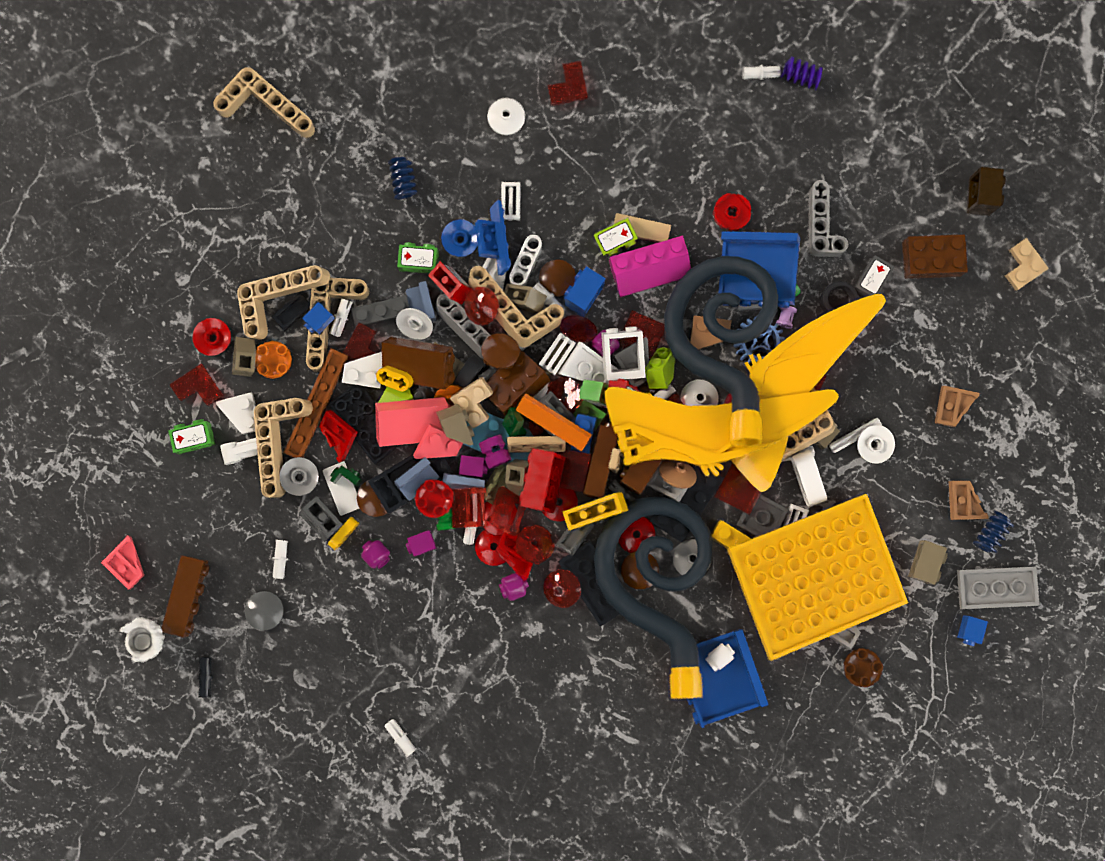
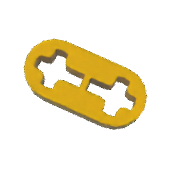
[376,366,413,392]
[328,517,359,551]

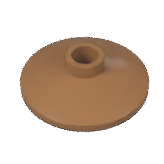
[659,460,697,489]

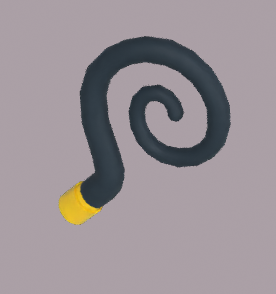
[664,256,778,447]
[594,496,713,698]

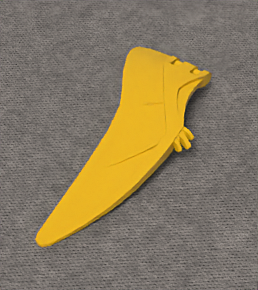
[732,294,886,492]
[604,387,839,477]

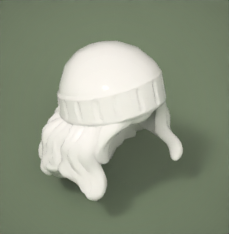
[119,617,165,662]

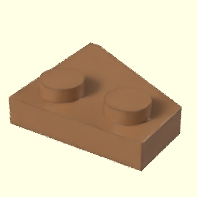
[949,481,989,520]

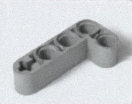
[809,180,848,257]

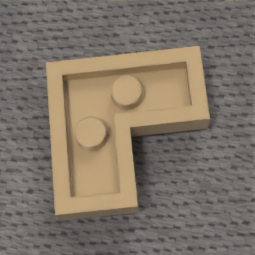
[1005,238,1049,291]
[450,377,493,429]

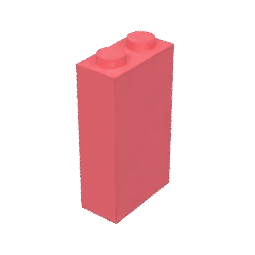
[375,397,451,447]

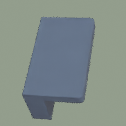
[406,281,436,322]
[395,457,439,501]
[442,473,485,500]

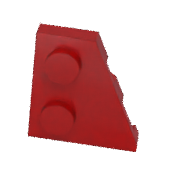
[319,410,358,463]
[496,531,539,581]

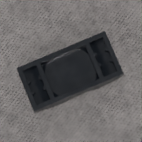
[368,454,454,514]

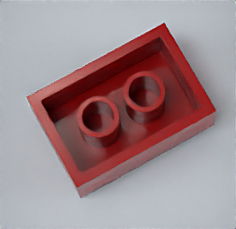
[519,448,566,514]

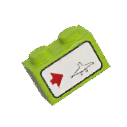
[594,217,638,257]

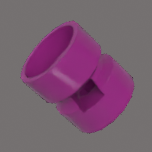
[479,434,512,469]

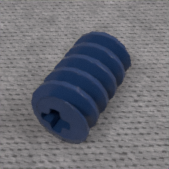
[388,157,417,200]
[973,510,1014,553]

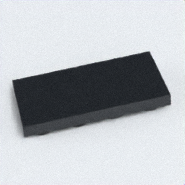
[329,384,400,465]

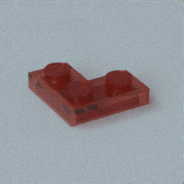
[548,61,588,106]
[343,322,377,361]
[170,363,224,406]

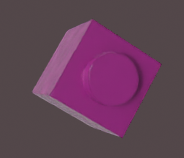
[459,455,488,478]
[406,530,437,557]

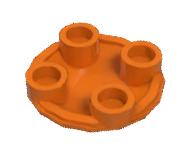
[255,341,292,379]

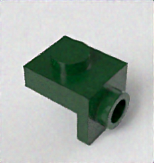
[502,407,527,437]
[330,465,362,487]

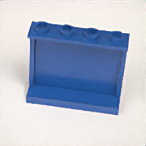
[718,231,800,308]
[687,629,769,728]

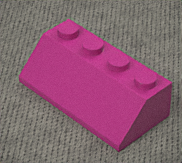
[609,236,691,297]

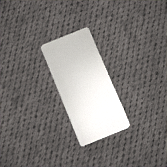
[322,461,359,516]

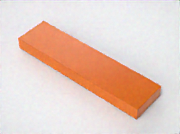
[516,394,592,451]

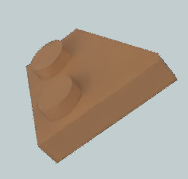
[690,315,731,350]
[935,385,980,427]

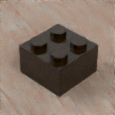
[966,167,1006,216]

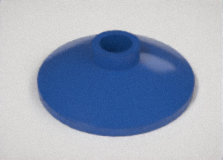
[441,220,478,257]

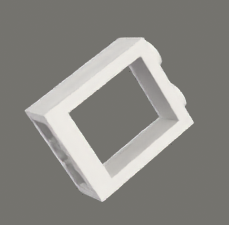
[601,326,645,381]

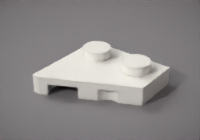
[342,352,382,388]
[216,392,256,435]

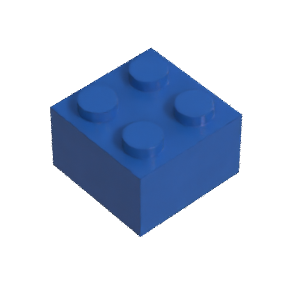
[564,266,606,317]

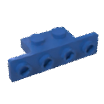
[475,200,511,276]

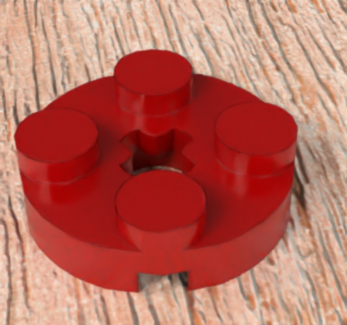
[713,193,751,232]

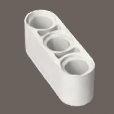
[509,235,542,286]
[791,450,827,507]

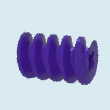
[781,57,822,91]

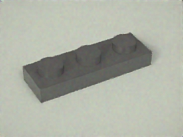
[351,295,410,328]

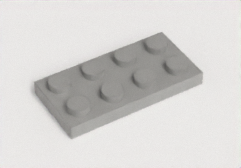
[957,567,1040,609]

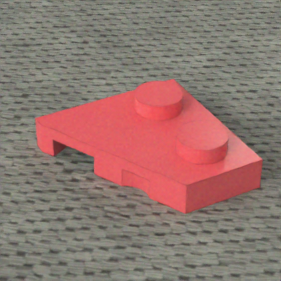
[413,424,463,459]
[101,536,144,590]

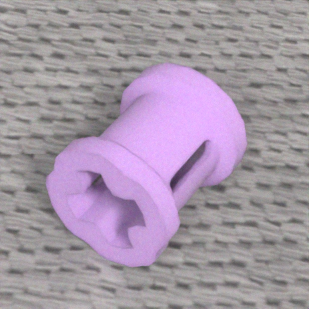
[776,306,797,328]

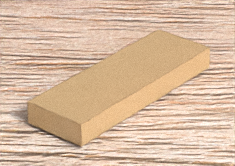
[614,213,671,243]
[507,436,566,453]
[608,448,625,474]

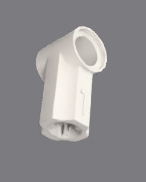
[220,438,258,465]

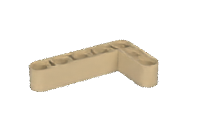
[213,68,315,138]
[237,265,330,340]
[468,266,564,347]
[306,277,370,372]
[781,388,835,462]
[254,398,313,498]

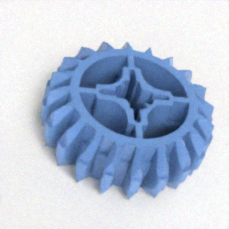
[734,316,785,364]

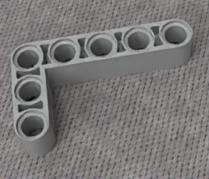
[436,294,528,370]

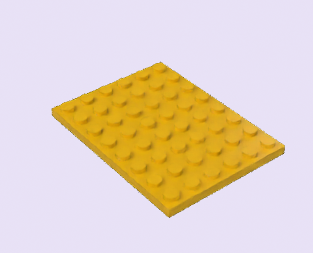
[727,494,908,661]

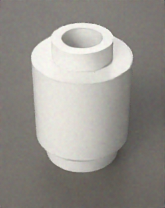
[705,643,735,671]

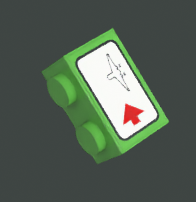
[397,242,439,274]
[579,380,608,408]
[168,419,216,455]

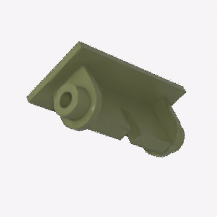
[481,465,506,506]

